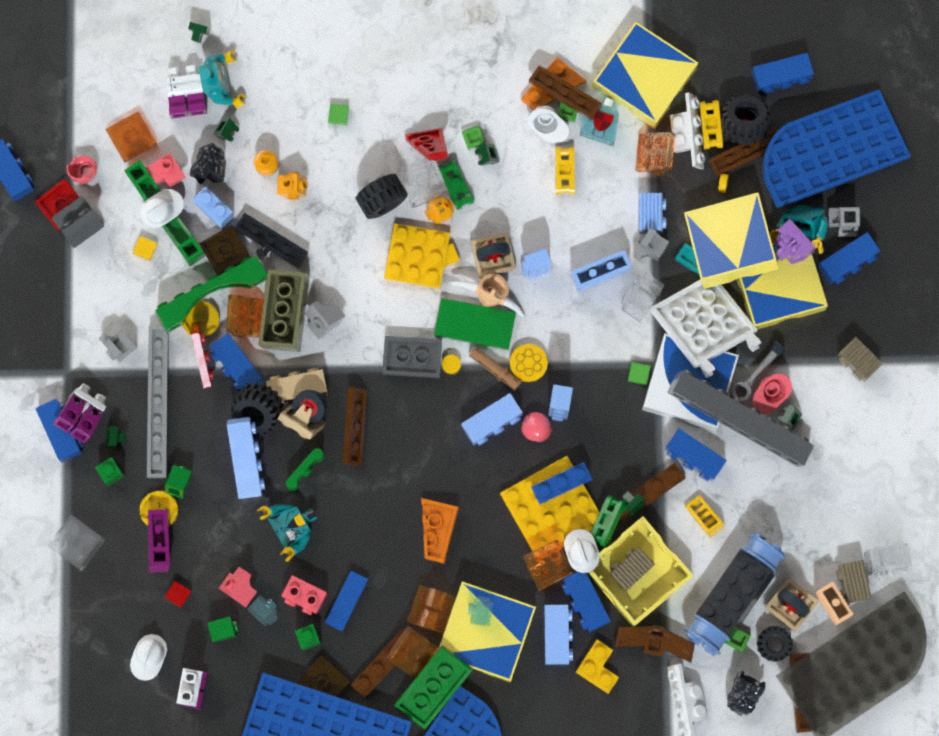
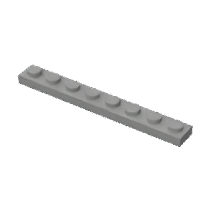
[147,325,169,478]

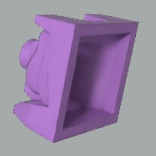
[774,219,816,264]

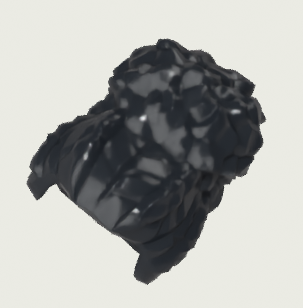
[190,143,225,184]
[727,671,766,716]

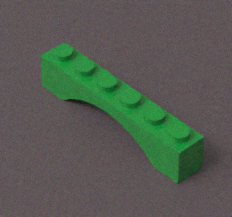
[124,160,206,267]
[155,256,267,334]

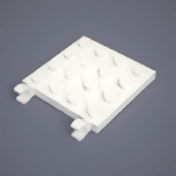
[650,279,761,378]

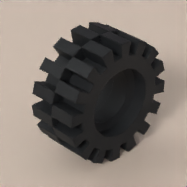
[757,626,793,662]

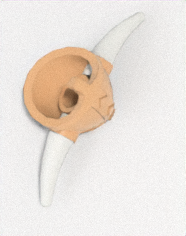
[451,273,525,317]

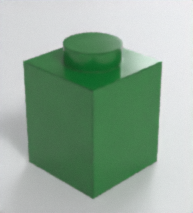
[95,457,124,487]
[165,465,192,499]
[208,617,239,643]
[295,624,321,651]

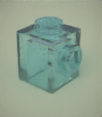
[247,595,279,626]
[468,596,493,627]

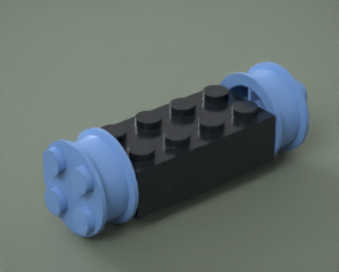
[684,532,786,656]

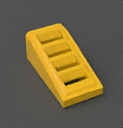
[685,494,725,538]

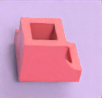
[146,153,186,187]
[219,567,257,607]

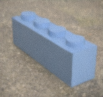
[227,417,265,499]

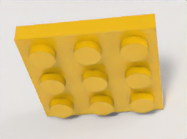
[384,223,451,289]

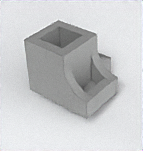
[828,207,860,237]
[634,228,669,261]
[305,301,345,340]
[99,330,137,363]

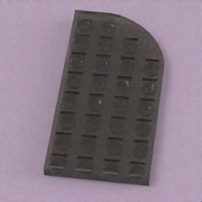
[776,591,927,736]

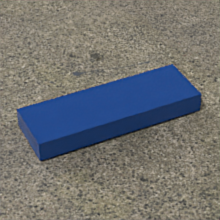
[325,571,368,632]

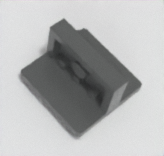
[52,196,104,248]

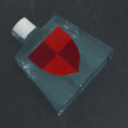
[579,98,619,146]

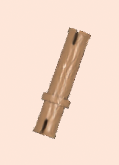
[469,347,522,391]

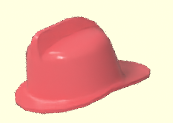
[753,374,792,414]

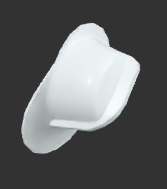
[528,106,569,144]
[140,189,183,228]
[564,529,600,573]
[130,634,167,681]

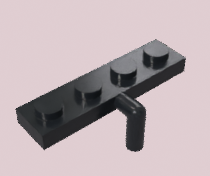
[234,212,309,269]

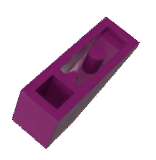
[148,510,170,573]

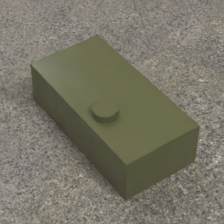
[258,270,310,352]

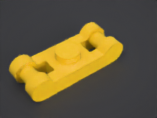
[699,100,723,149]
[555,147,575,195]

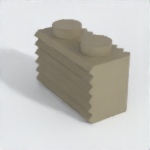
[838,337,883,382]
[610,547,655,592]
[836,560,872,604]

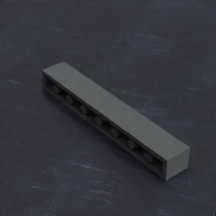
[667,370,814,467]

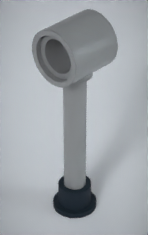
[730,341,786,403]

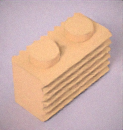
[815,582,854,626]

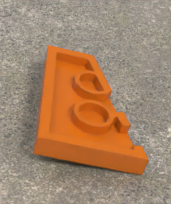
[521,57,586,111]
[421,498,459,564]

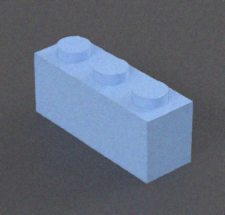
[571,250,632,293]
[548,385,573,421]
[461,393,523,446]
[544,605,573,665]

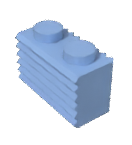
[193,187,234,229]
[639,193,666,234]
[521,248,551,280]

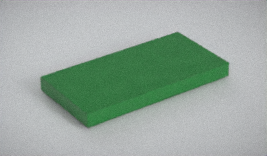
[434,298,516,350]
[394,645,473,729]

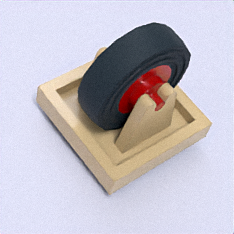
[470,233,516,279]
[278,390,327,440]
[764,577,819,632]

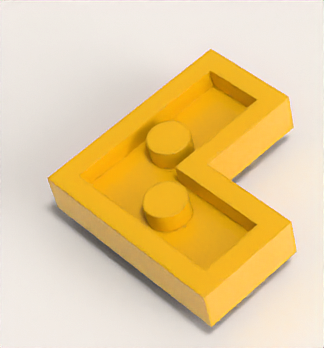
[575,640,619,694]

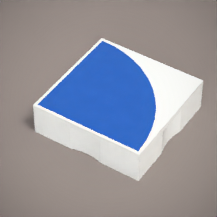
[642,334,739,432]

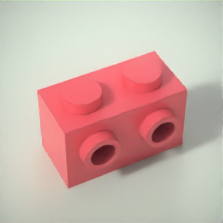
[282,575,328,616]

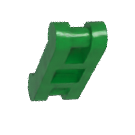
[437,159,475,210]
[286,448,324,491]
[591,495,627,548]

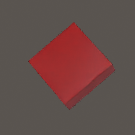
[165,581,192,608]

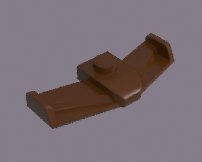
[614,625,695,663]

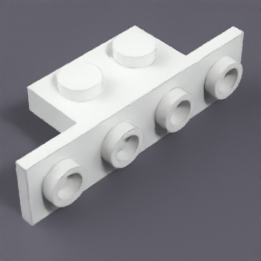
[670,92,705,170]
[667,664,708,736]

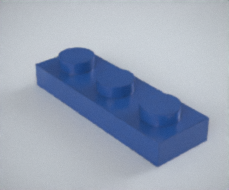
[531,462,592,505]

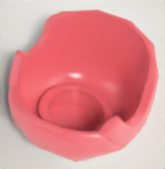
[66,155,97,184]
[521,412,552,442]

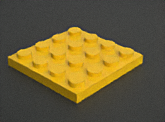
[500,456,600,561]

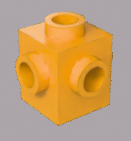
[277,172,308,200]

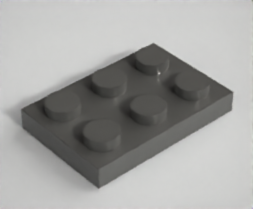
[382,336,442,378]

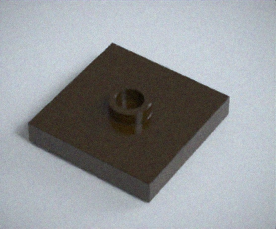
[199,225,250,276]
[297,655,350,697]

